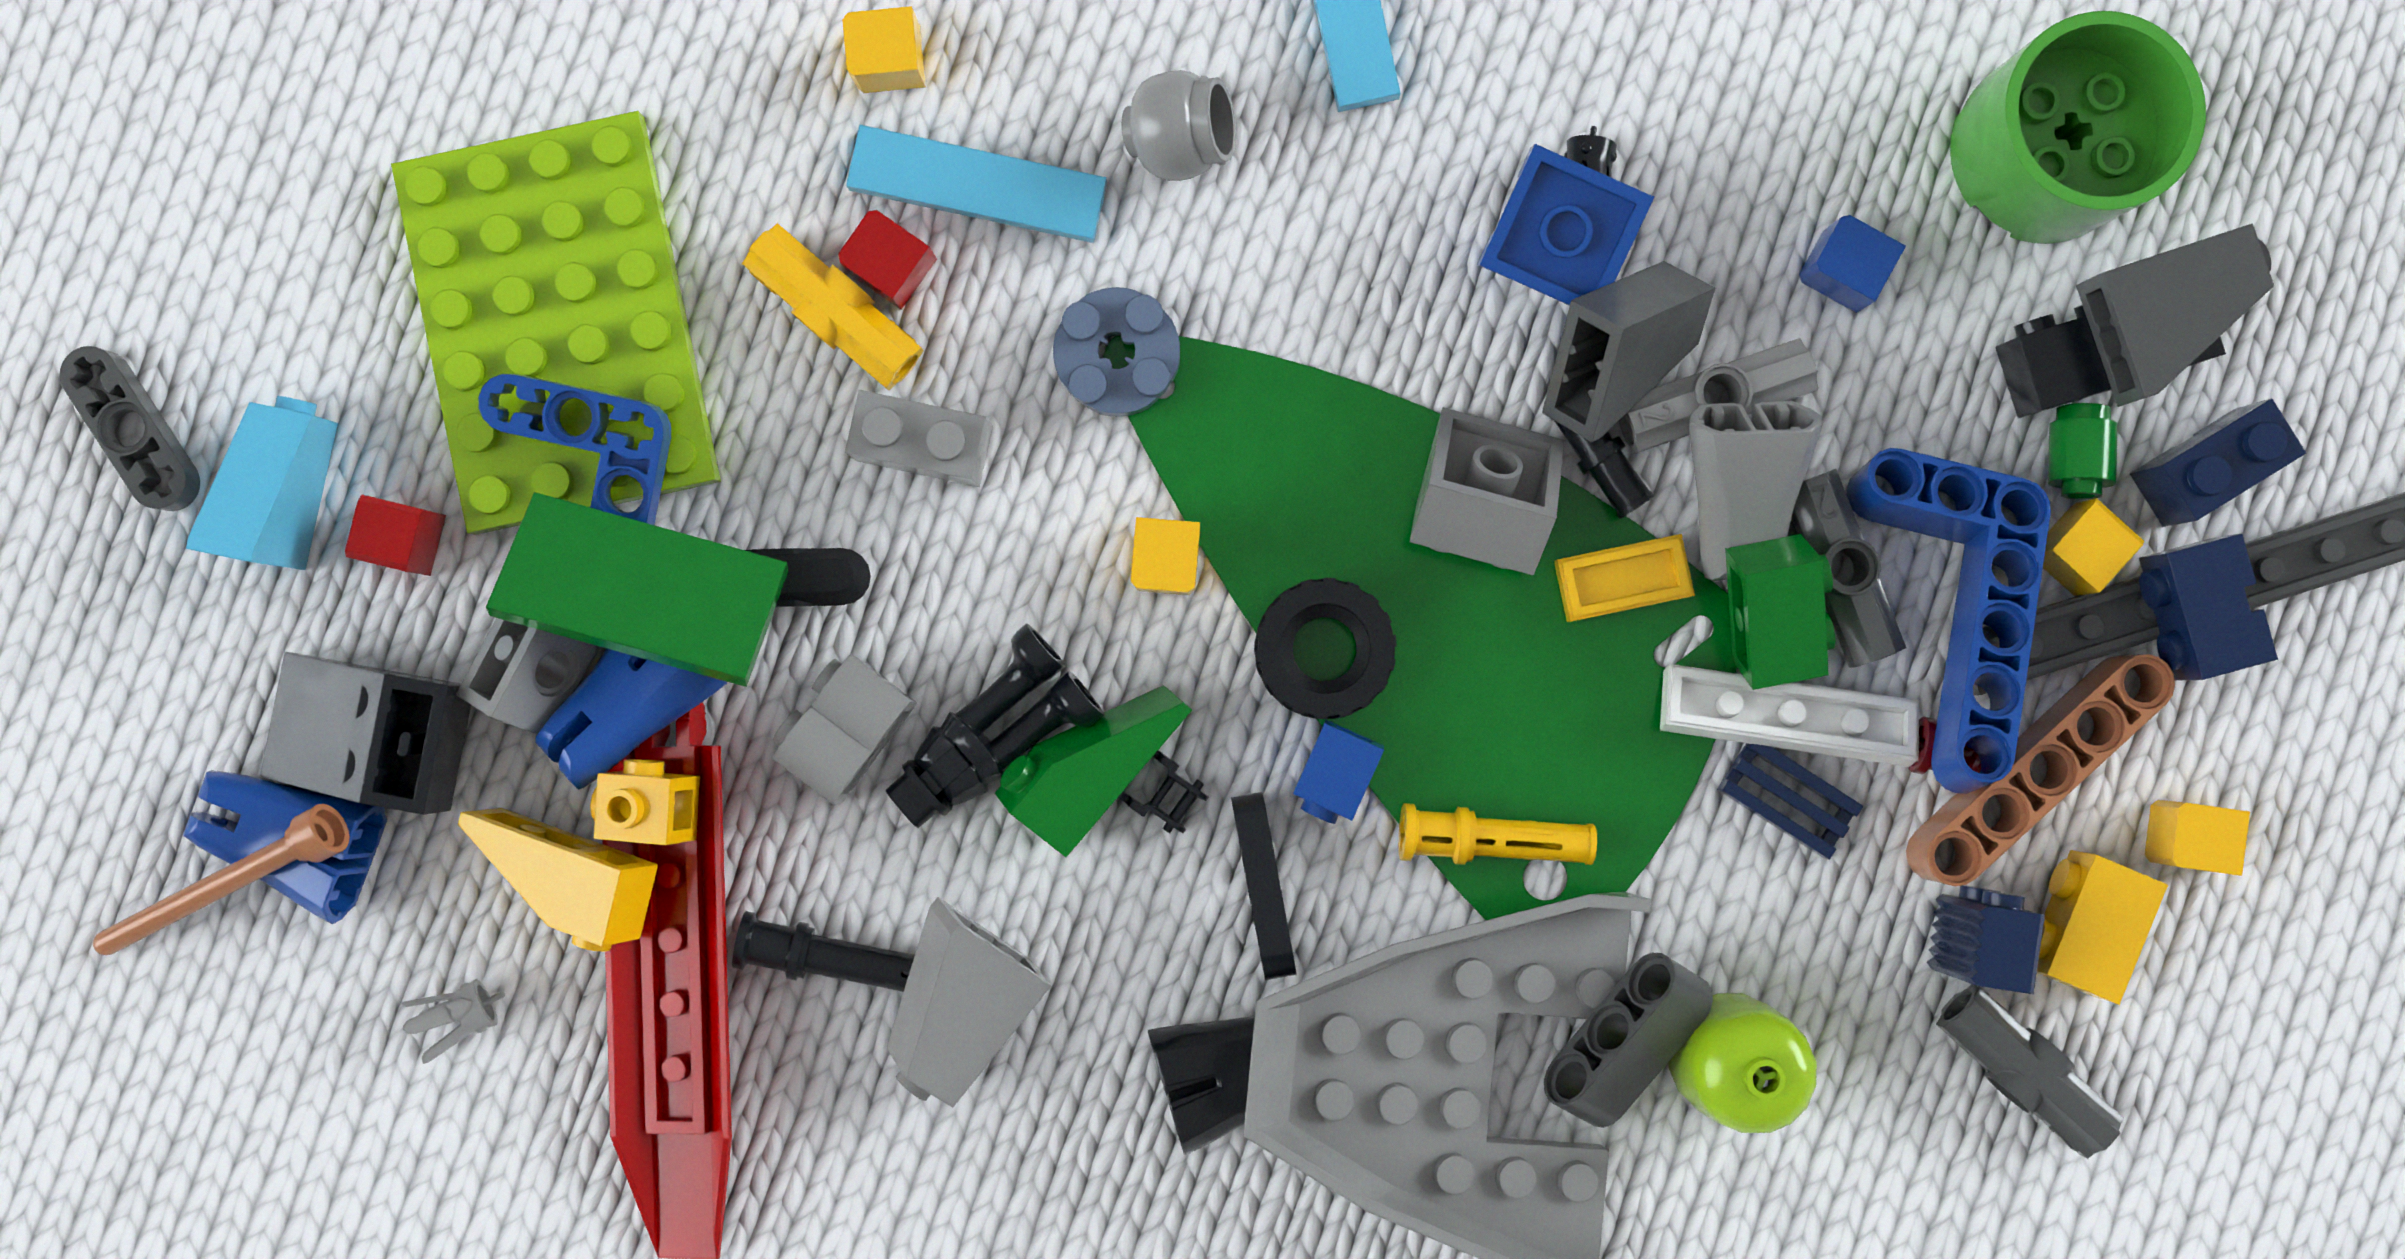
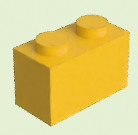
[2037,850,2168,1005]

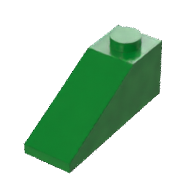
[995,685,1192,857]

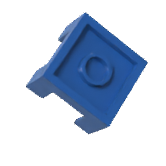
[1477,144,1654,306]

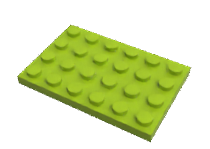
[391,111,721,535]

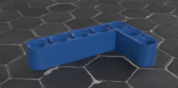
[1846,448,2051,794]

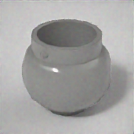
[1121,70,1236,181]

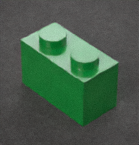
[1725,534,1836,690]

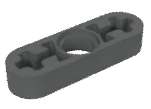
[60,346,200,511]

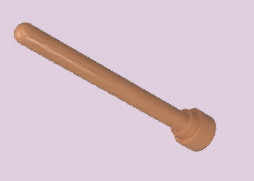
[93,804,350,955]

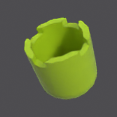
[1668,993,1816,1133]

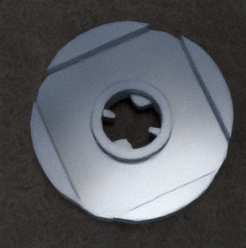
[1053,287,1180,417]

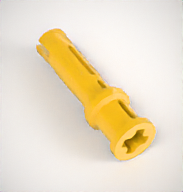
[1398,803,1597,865]

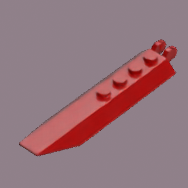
[602,702,732,1259]

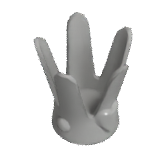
[401,979,505,1064]

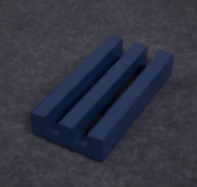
[1717,743,1863,860]

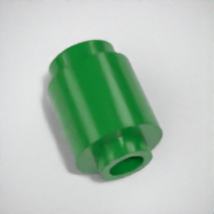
[2048,403,2117,500]

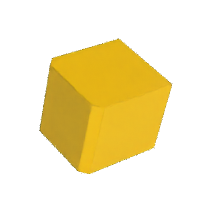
[842,6,926,93]
[2043,498,2144,596]
[1131,517,1201,595]
[2144,800,2250,876]

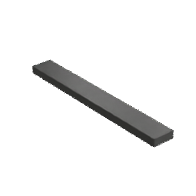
[1973,492,2405,695]

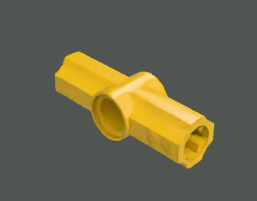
[742,223,924,391]

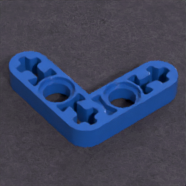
[478,374,671,525]

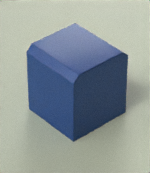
[1799,215,1906,313]

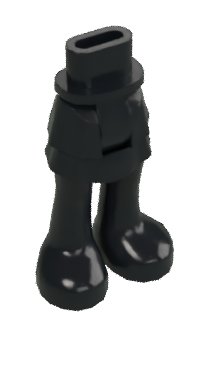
[886,623,1105,828]

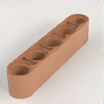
[1906,654,2175,886]

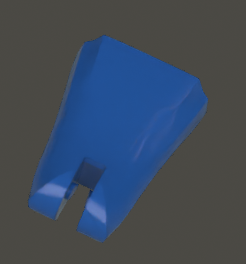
[535,649,727,790]
[183,770,387,924]

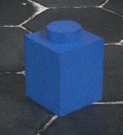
[1293,719,1384,824]

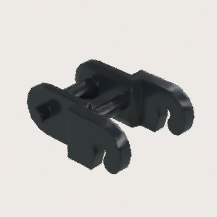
[1117,750,1209,833]

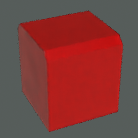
[838,210,937,310]
[345,494,446,576]

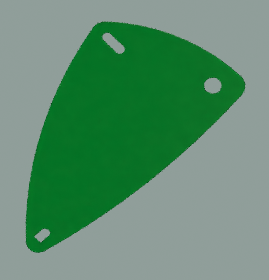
[1103,336,1737,920]

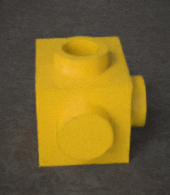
[590,759,700,845]

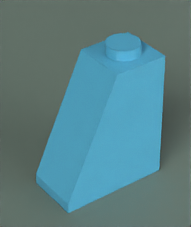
[186,396,338,570]

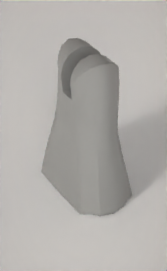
[1689,401,1823,580]

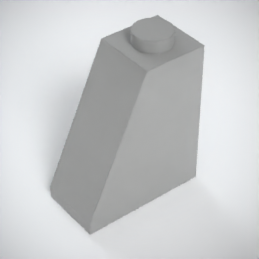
[887,897,1051,1108]

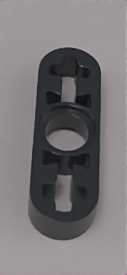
[1231,792,1297,981]

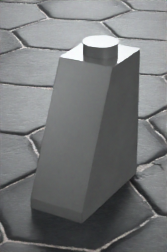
[2076,223,2274,407]
[1542,261,1715,442]

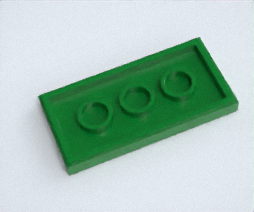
[486,492,788,687]

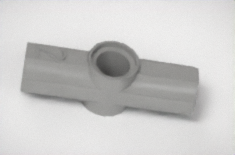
[1618,338,1818,454]

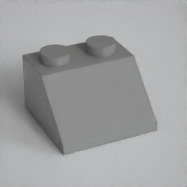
[1410,407,1565,575]

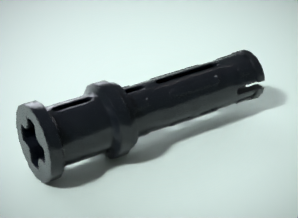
[732,911,915,992]

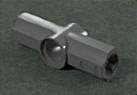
[1791,469,1906,668]
[1936,984,2124,1159]

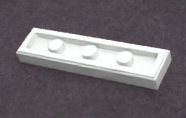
[1660,664,1920,767]

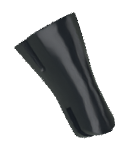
[1147,1016,1255,1155]

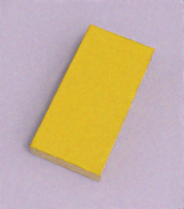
[1554,534,1695,622]

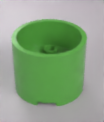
[1950,11,2206,244]

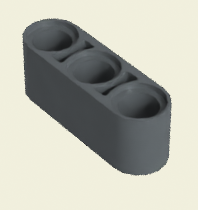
[1544,952,1713,1128]

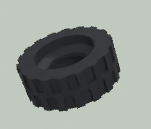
[1254,578,1397,719]

